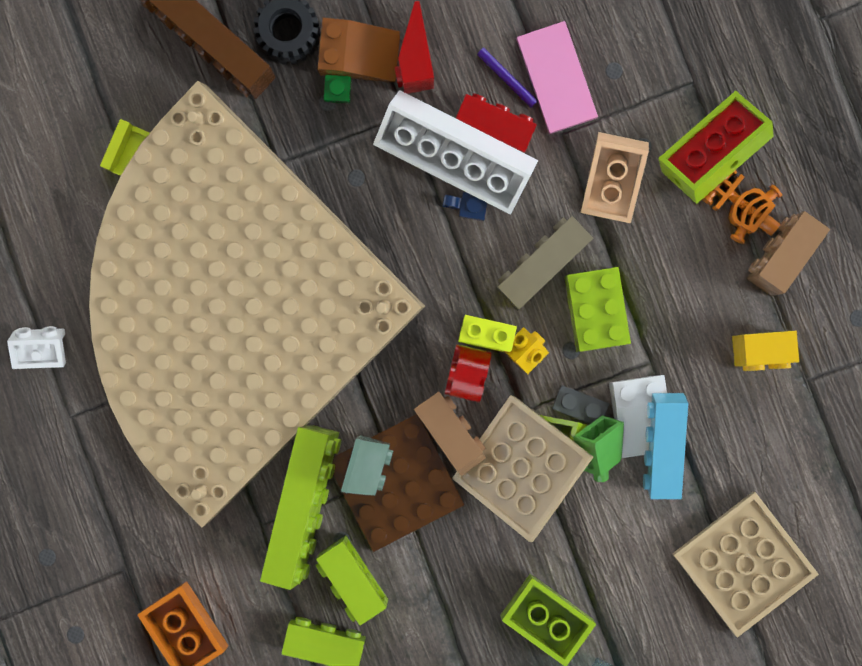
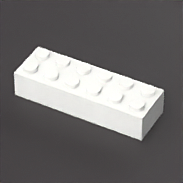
[373,90,538,215]

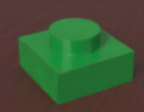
[324,75,351,104]

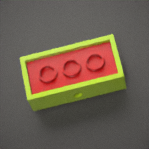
[658,91,774,204]

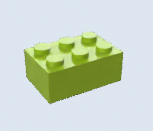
[564,267,631,352]
[316,535,388,626]
[500,574,596,666]

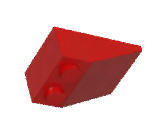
[395,1,434,94]

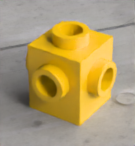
[504,327,549,374]

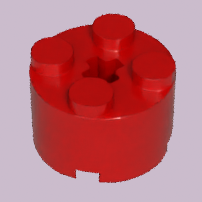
[444,344,491,402]

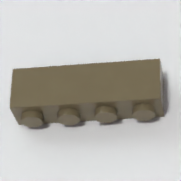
[497,216,594,311]

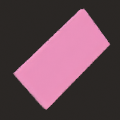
[516,21,598,134]

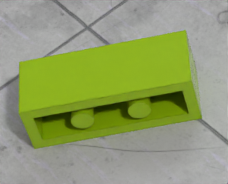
[282,617,366,666]

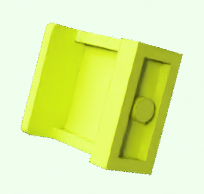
[100,119,150,176]
[458,315,517,352]

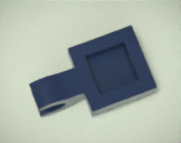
[442,191,487,221]

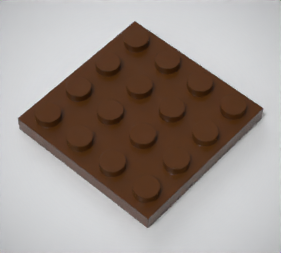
[332,414,464,552]

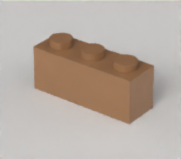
[414,392,486,476]

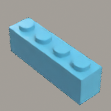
[643,393,688,499]

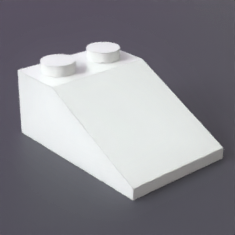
[609,375,667,458]

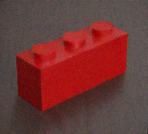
[456,93,537,153]

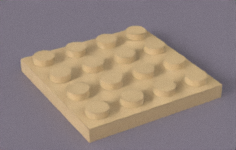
[452,395,593,542]
[672,491,819,638]

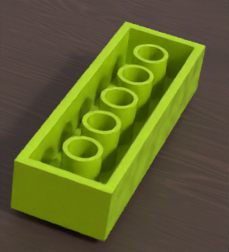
[260,425,341,590]

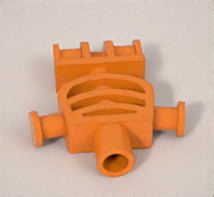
[702,170,782,244]

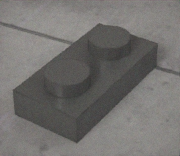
[552,385,610,424]

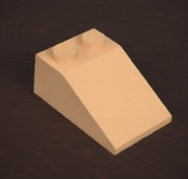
[581,132,649,223]

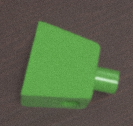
[573,415,624,482]

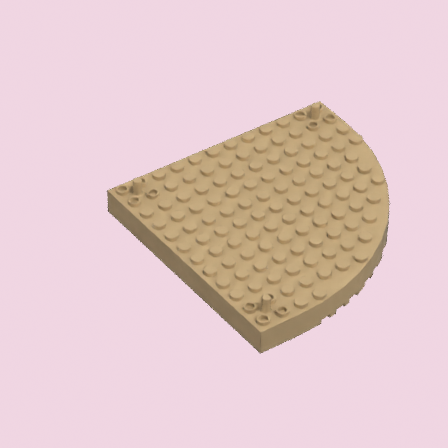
[89,81,425,527]

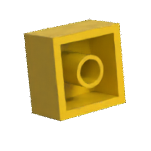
[732,331,799,371]

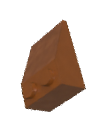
[318,18,400,83]

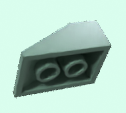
[341,435,393,496]

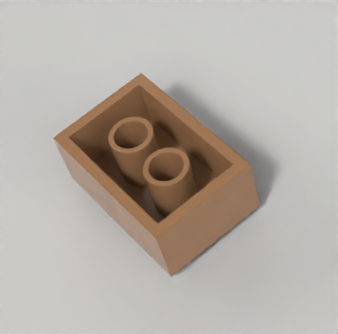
[747,211,830,296]

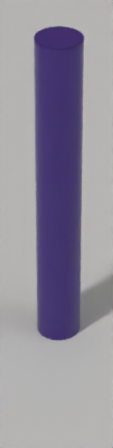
[477,48,538,108]

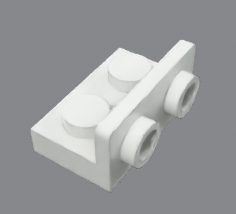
[7,326,66,369]

